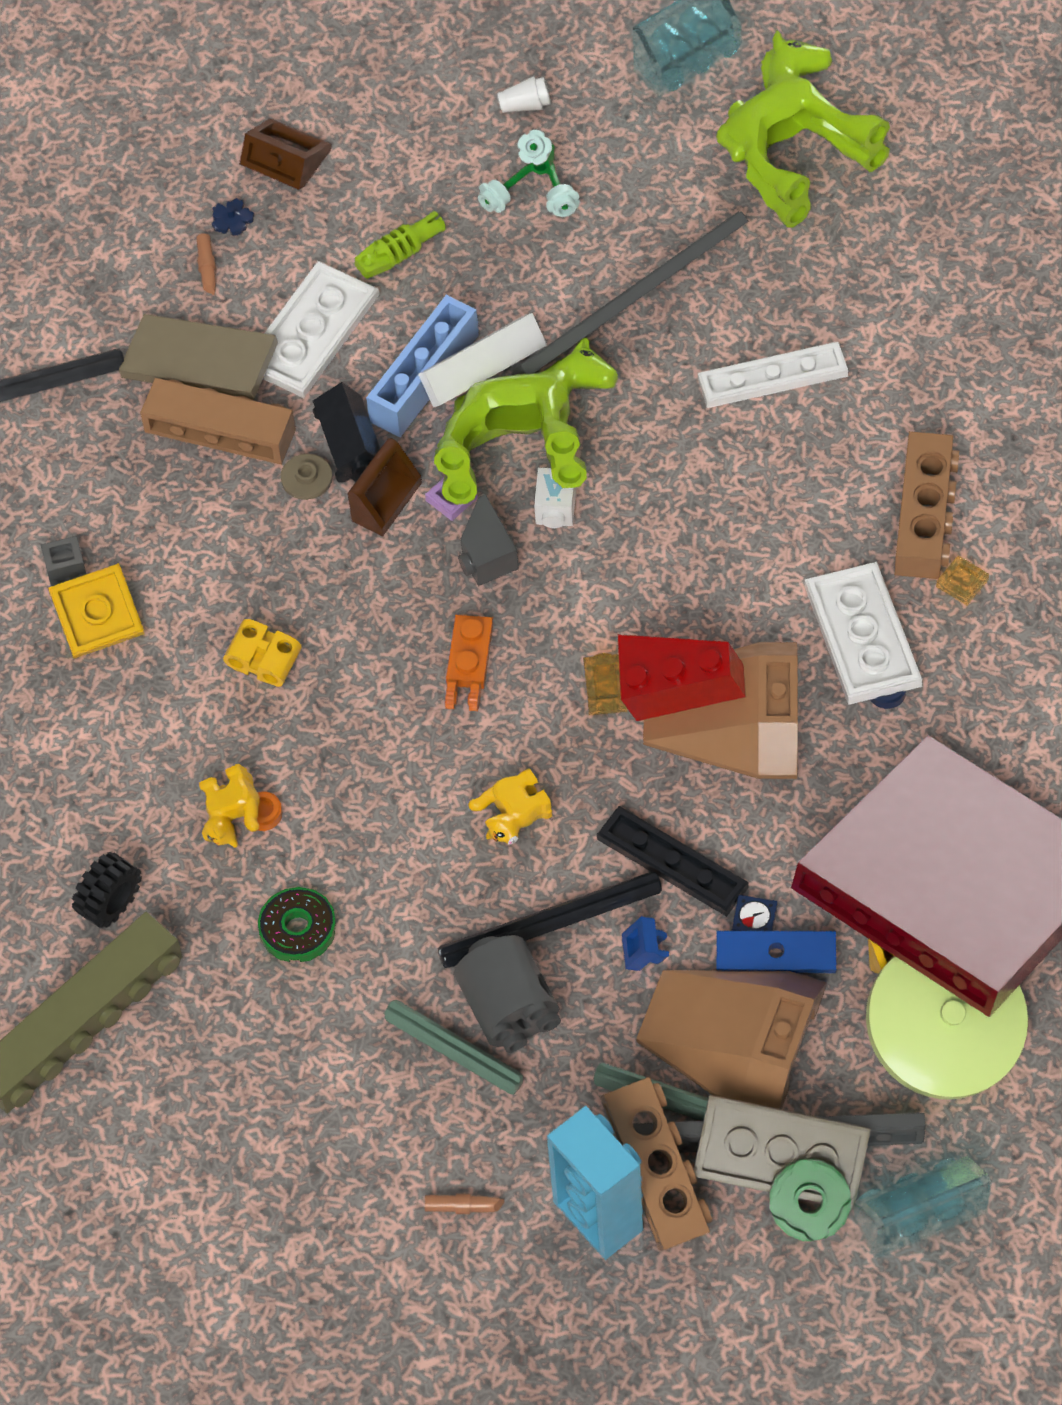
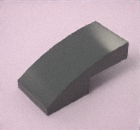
[41,536,86,586]

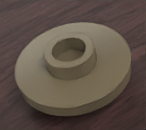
[281,454,332,500]

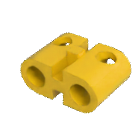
[223,619,302,687]

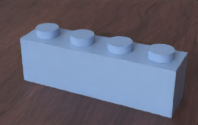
[366,295,479,438]

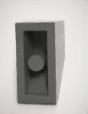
[458,494,519,586]

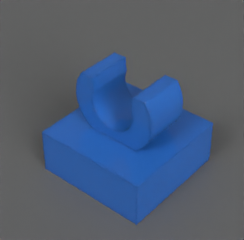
[622,916,669,971]

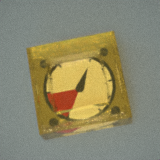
[936,555,989,606]

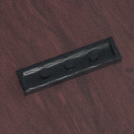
[597,806,749,917]

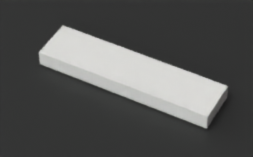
[418,313,547,407]
[698,341,848,408]

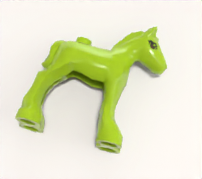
[716,30,890,228]
[434,337,618,505]

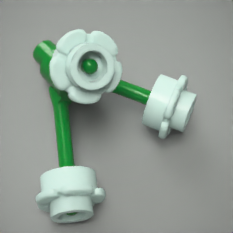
[478,130,580,217]

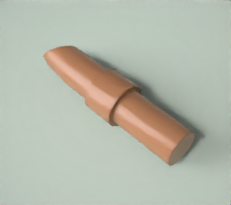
[196,234,216,295]
[425,1193,504,1214]

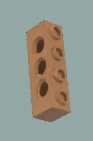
[894,431,959,579]
[600,1077,712,1251]

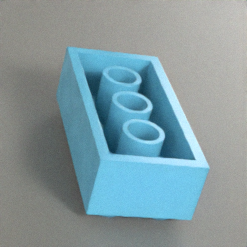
[547,1106,644,1260]

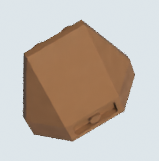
[643,642,798,779]
[636,970,827,1109]

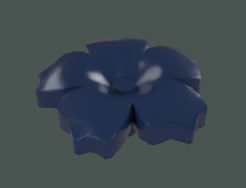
[212,198,254,236]

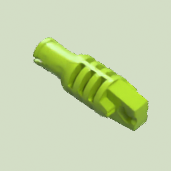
[354,211,446,279]

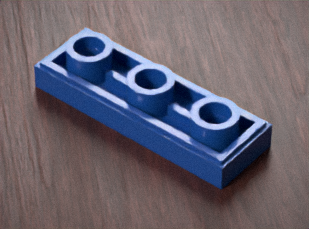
[716,931,836,973]

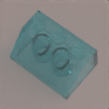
[633,0,741,97]
[854,1156,991,1259]

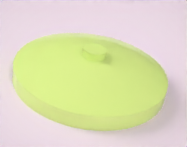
[866,956,1028,1100]

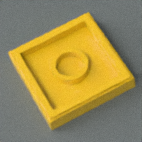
[48,563,145,659]

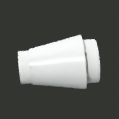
[498,76,551,113]

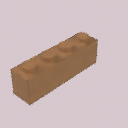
[140,378,296,465]

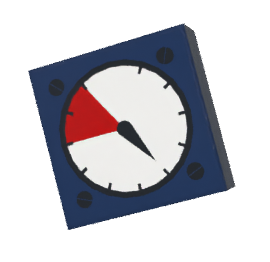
[732,895,778,931]

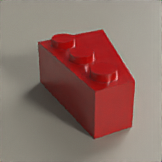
[618,634,746,721]

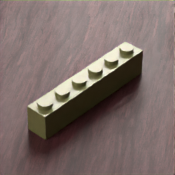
[0,911,183,1114]

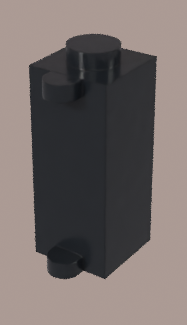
[312,382,380,483]

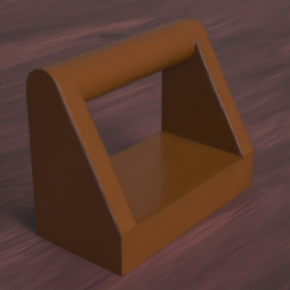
[239,118,331,190]
[348,438,422,537]

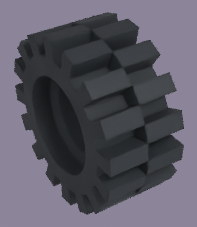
[72,852,142,929]

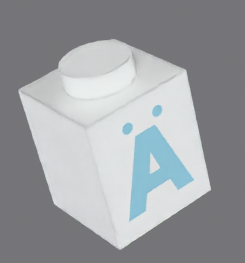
[534,468,576,528]

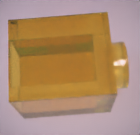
[583,653,627,715]

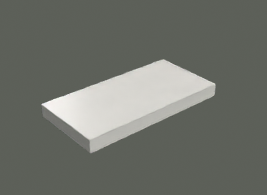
[263,261,379,398]
[805,562,922,705]

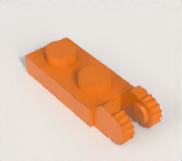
[445,614,493,711]

